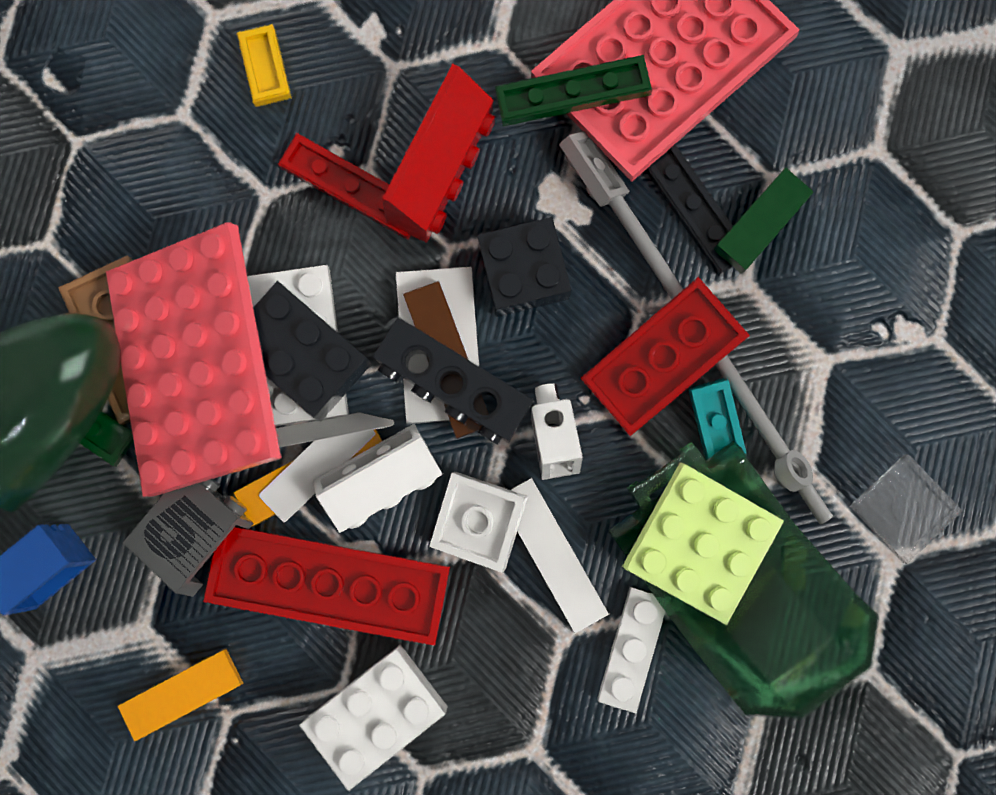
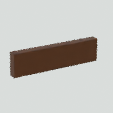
[403,281,489,439]

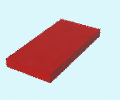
[581,277,750,436]

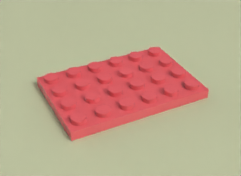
[531,0,800,182]
[106,222,281,497]

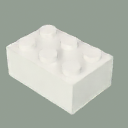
[300,644,447,791]

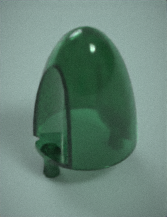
[0,313,121,512]

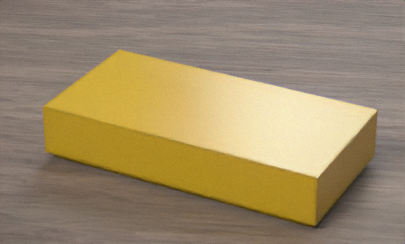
[237,24,292,107]

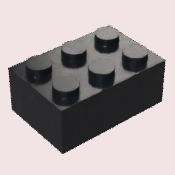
[253,280,372,422]

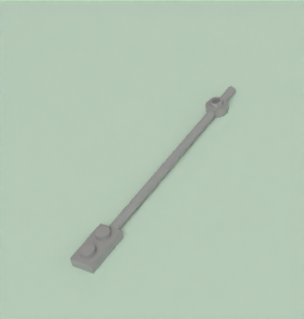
[559,132,833,524]

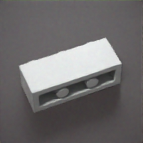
[313,424,443,533]

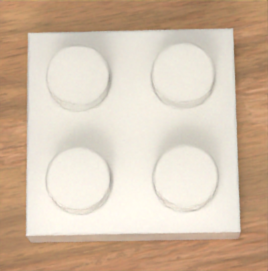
[429,472,528,572]

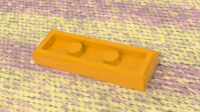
[118,649,244,742]

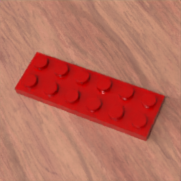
[203,527,450,646]

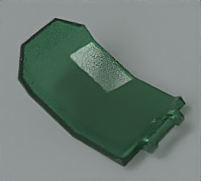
[608,441,879,718]

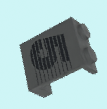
[123,479,254,597]

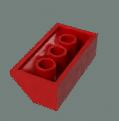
[382,64,496,243]

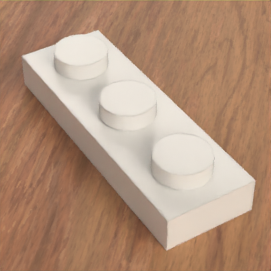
[597,587,669,713]

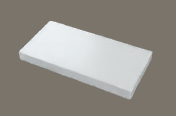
[396,267,479,424]

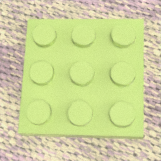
[622,462,784,625]

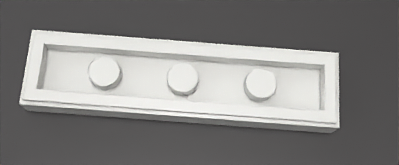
[511,478,609,634]

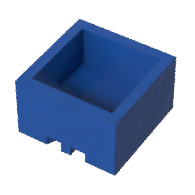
[0,524,96,616]

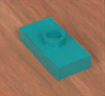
[688,378,746,464]

